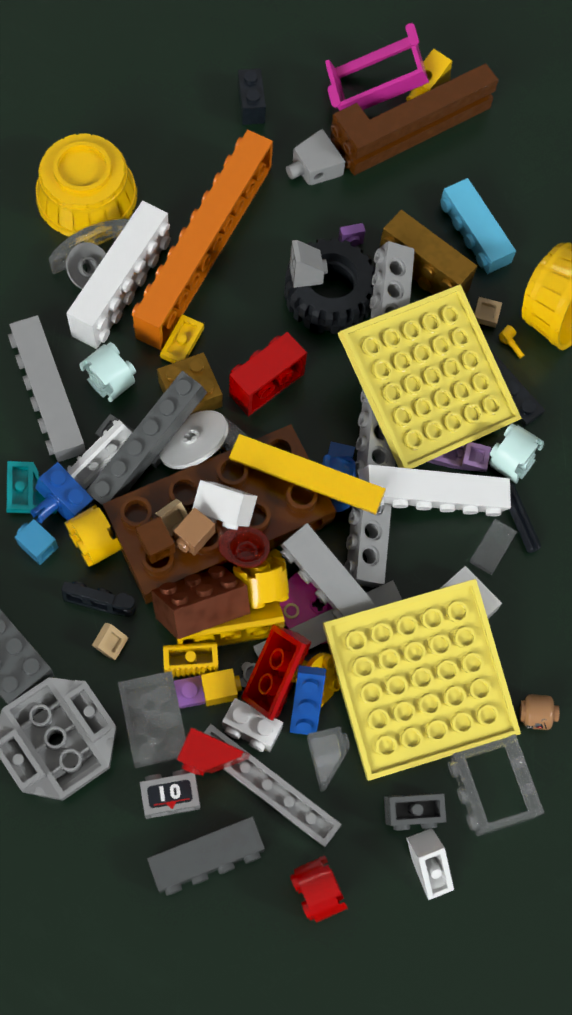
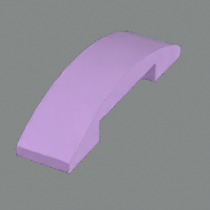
[428,442,491,471]

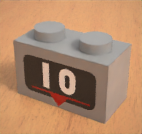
[140,770,200,819]

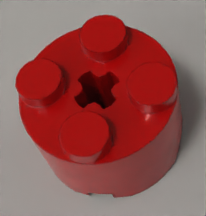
[290,855,348,923]

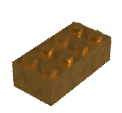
[379,210,477,295]

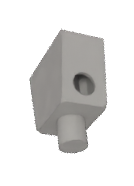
[286,129,345,185]

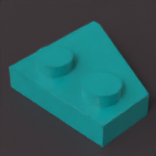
[6,461,57,514]

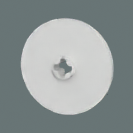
[159,410,229,469]

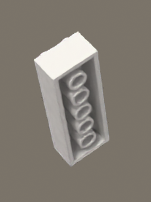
[67,201,171,349]

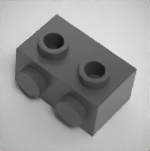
[384,792,446,830]

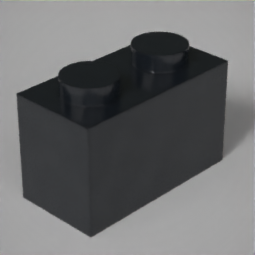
[238,68,266,125]

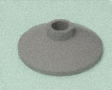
[66,242,106,289]

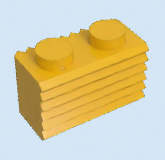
[163,642,218,678]

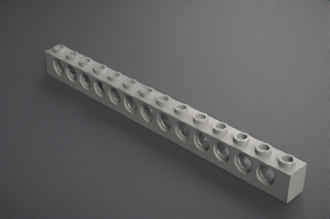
[344,241,415,588]

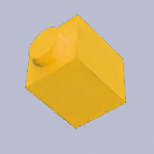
[201,668,242,706]

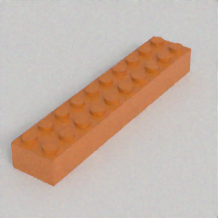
[132,130,273,351]

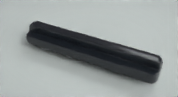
[509,482,541,553]

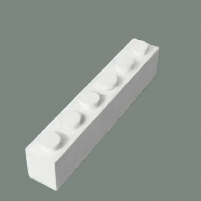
[359,465,511,516]

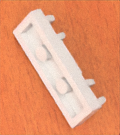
[67,420,133,490]

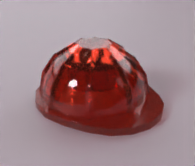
[218,527,270,569]

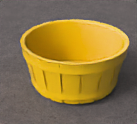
[36,134,137,239]
[522,242,572,350]

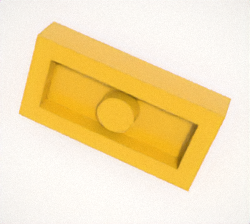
[160,314,204,363]

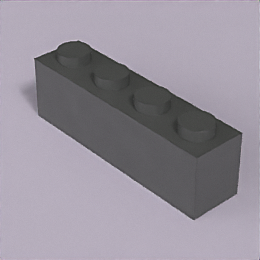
[147,817,265,896]

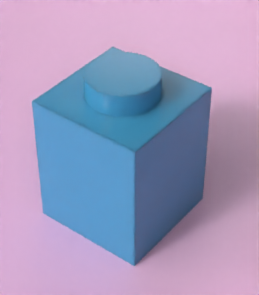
[15,519,58,565]

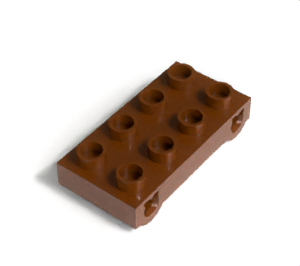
[102,424,336,604]

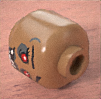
[519,694,559,730]

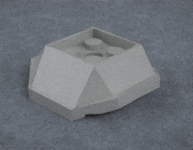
[0,677,117,801]

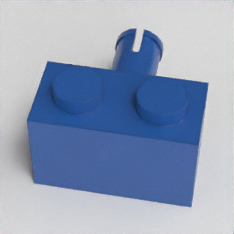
[30,462,94,523]

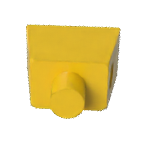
[406,48,452,101]

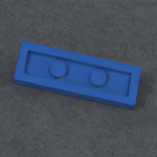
[289,665,326,736]

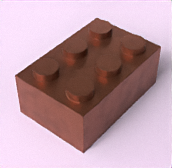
[151,566,250,639]

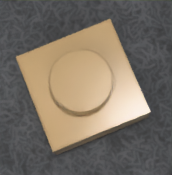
[474,297,502,328]
[155,498,188,536]
[92,623,128,660]

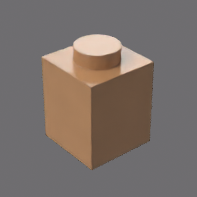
[173,507,215,556]

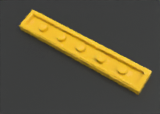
[229,434,386,515]

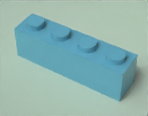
[440,178,516,274]

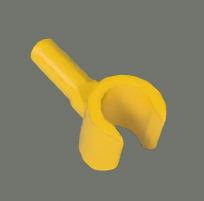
[499,325,524,359]

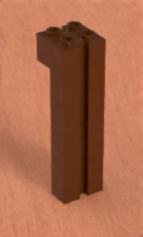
[330,63,498,175]

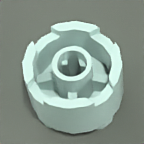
[79,342,136,402]
[489,423,544,484]

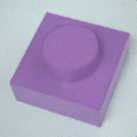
[338,223,365,247]
[174,676,205,709]

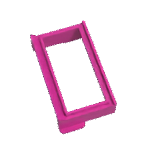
[325,23,429,110]

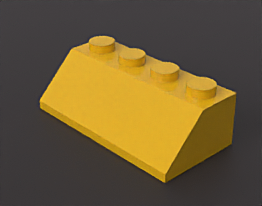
[177,601,285,647]

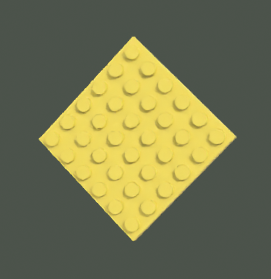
[338,284,522,469]
[322,579,521,781]

